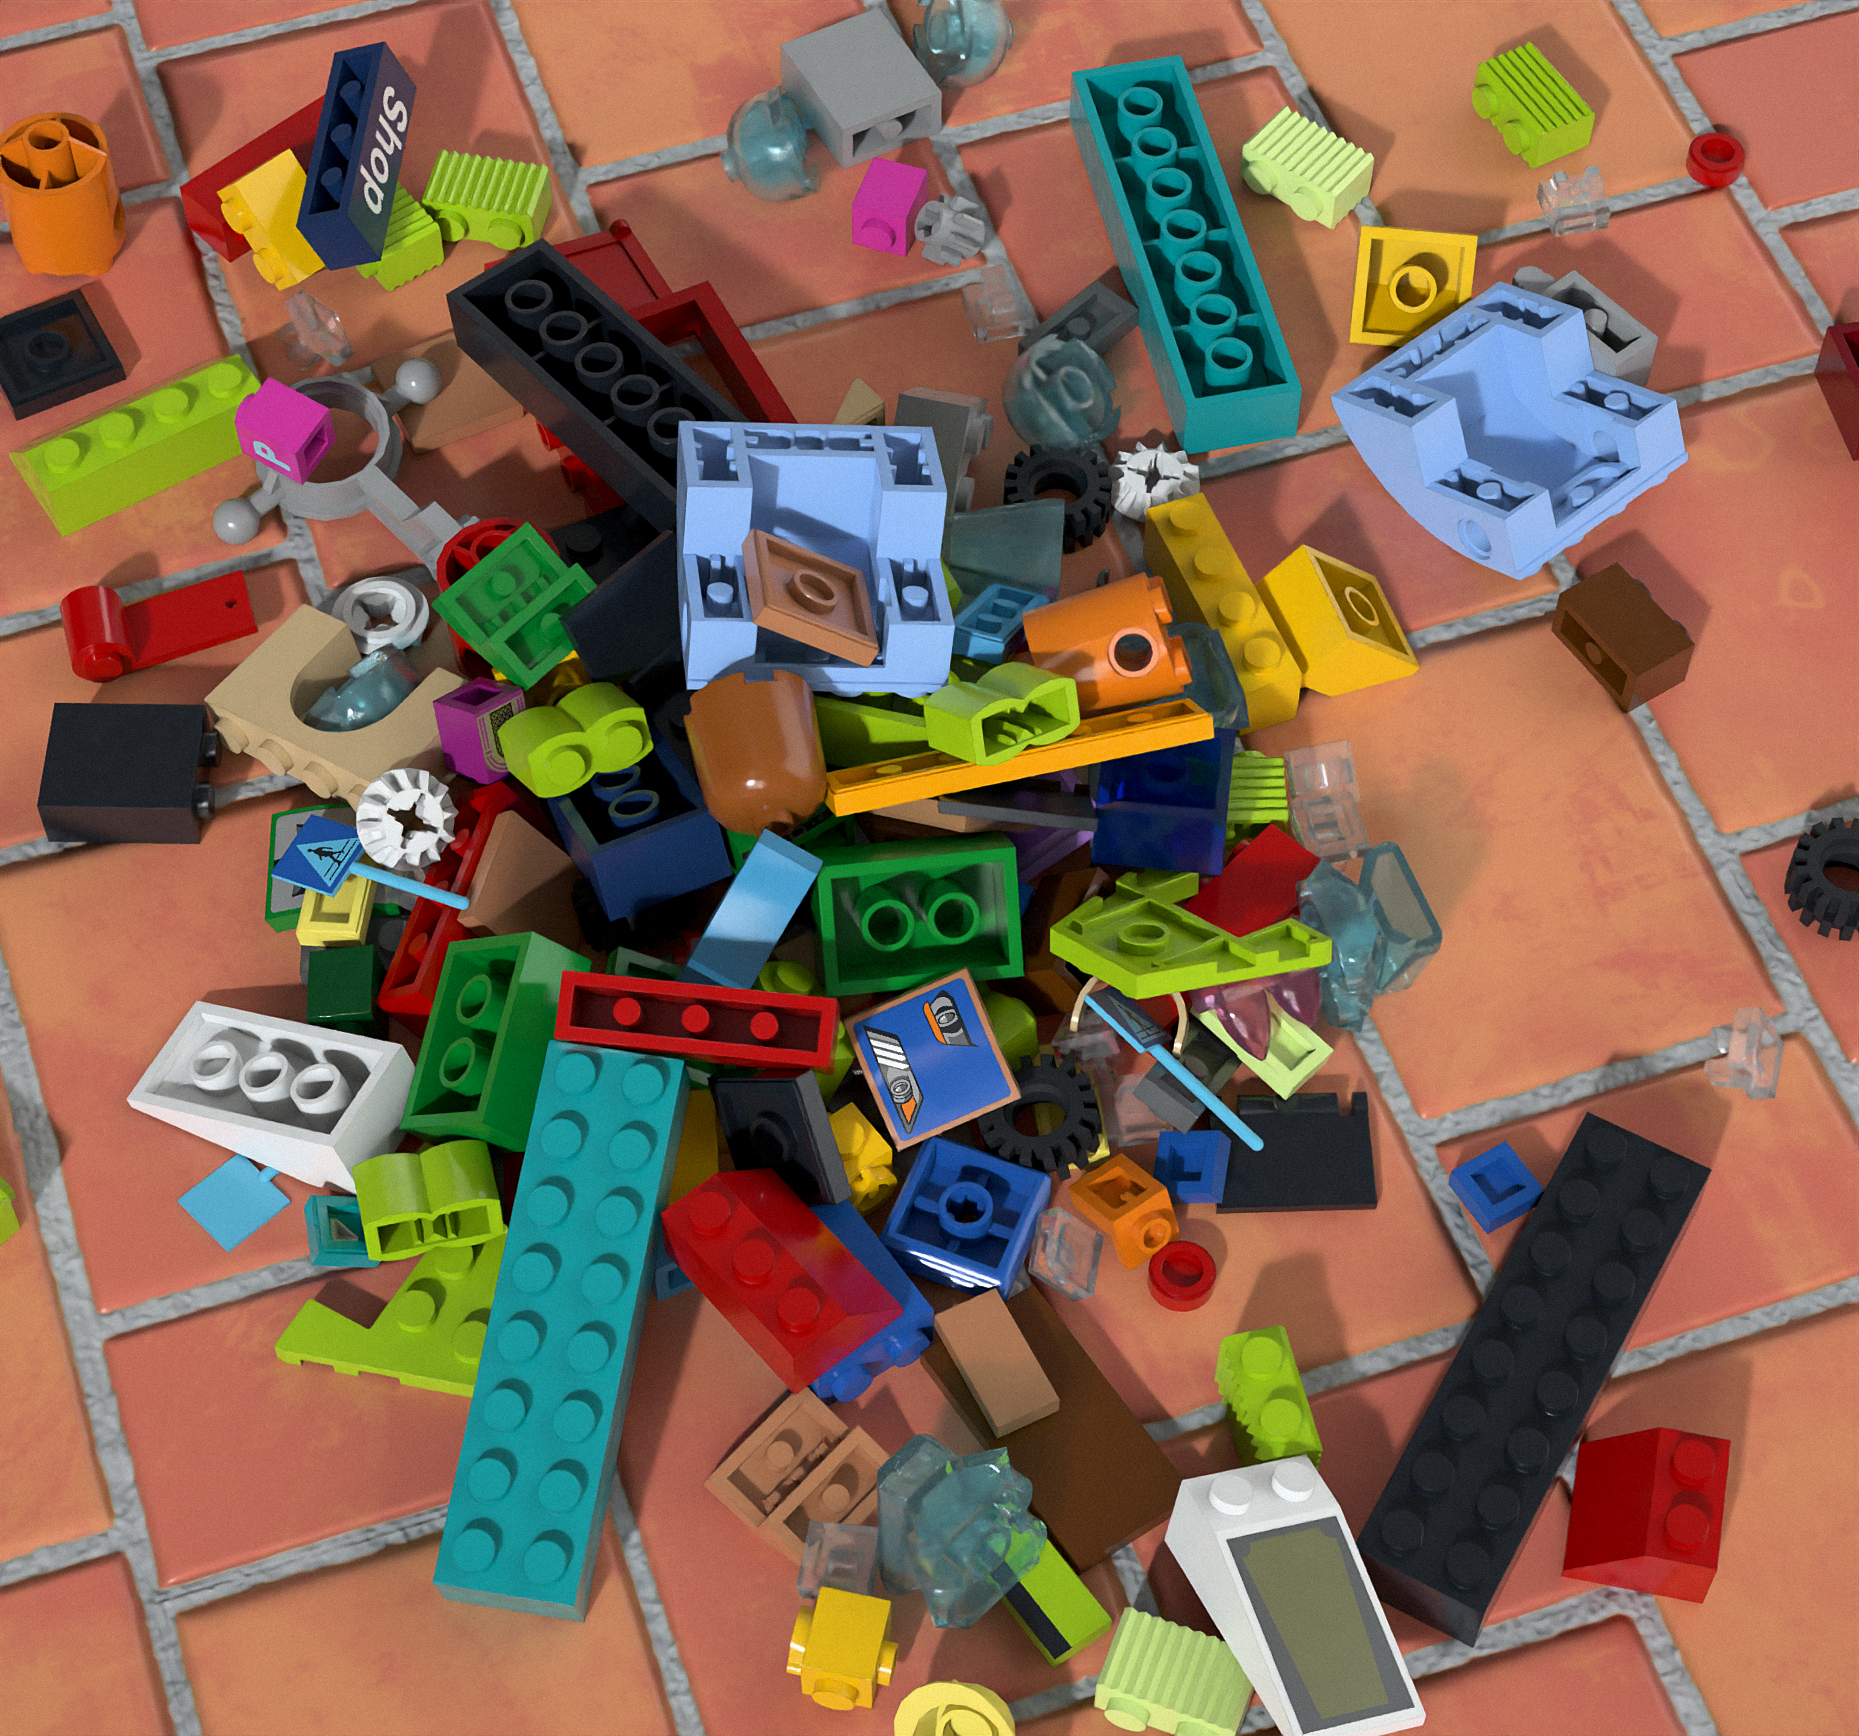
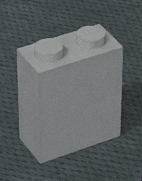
[780,8,942,170]

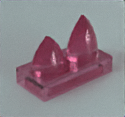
[1187,954,1335,1061]

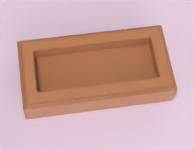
[934,1288,1060,1439]

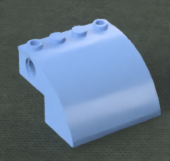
[1331,281,1689,581]
[677,421,955,698]

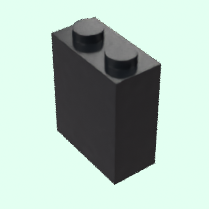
[37,703,222,844]

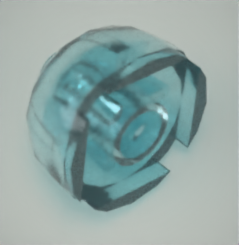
[913,0,1014,89]
[720,85,821,204]
[1002,334,1121,453]
[303,643,424,732]

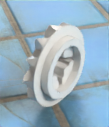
[1108,441,1200,522]
[331,576,430,663]
[356,768,459,872]

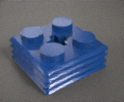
[879,1135,1052,1302]

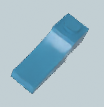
[674,828,823,989]

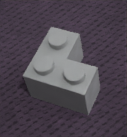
[894,386,994,526]

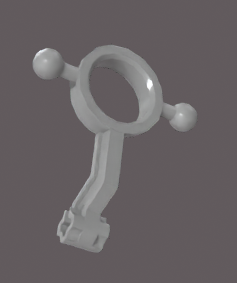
[212,358,481,581]

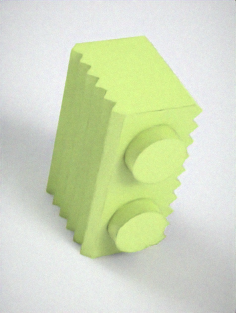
[1240,106,1374,230]
[1094,1607,1254,1736]

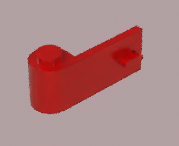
[59,569,259,683]

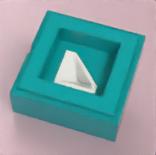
[304,1195,381,1268]

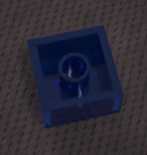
[1092,727,1236,875]

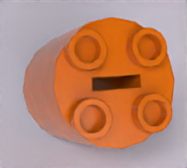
[0,111,127,276]
[1010,572,1193,720]

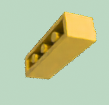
[1143,492,1303,736]

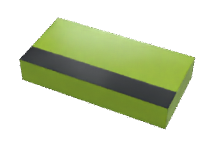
[969,1513,1112,1669]

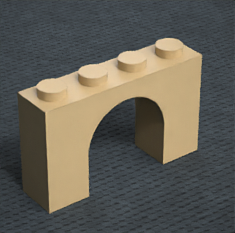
[204,603,470,829]

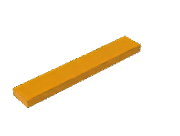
[823,698,1215,817]

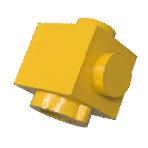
[827,1102,898,1217]
[786,1586,899,1710]

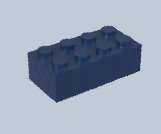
[537,702,733,922]

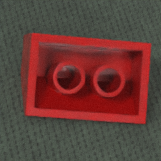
[661,1168,903,1395]

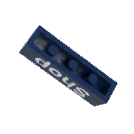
[296,41,417,271]

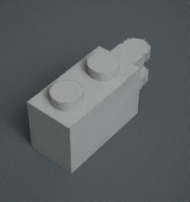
[1512,265,1658,387]

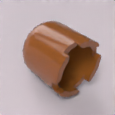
[684,670,827,838]

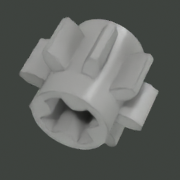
[914,193,985,267]

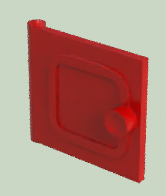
[484,219,673,311]

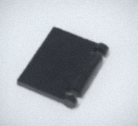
[558,530,683,699]
[935,777,1099,832]
[1207,1091,1377,1214]

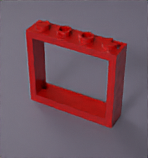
[523,280,799,518]

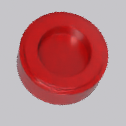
[1686,133,1745,187]
[1147,1240,1216,1312]

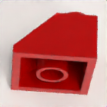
[1561,1427,1731,1604]

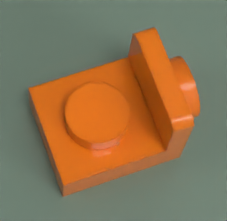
[1068,1153,1180,1270]

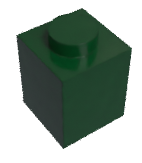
[306,945,389,1042]

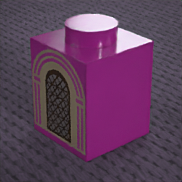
[432,676,527,784]

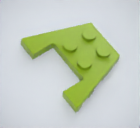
[1050,851,1332,1000]
[274,1143,509,1398]

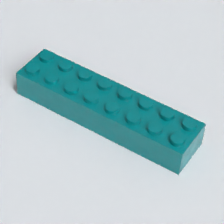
[1069,55,1302,455]
[432,1040,691,1623]

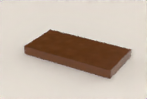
[920,1284,1184,1576]

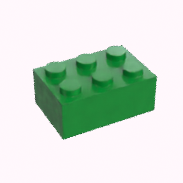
[806,830,1024,997]
[399,931,592,1154]

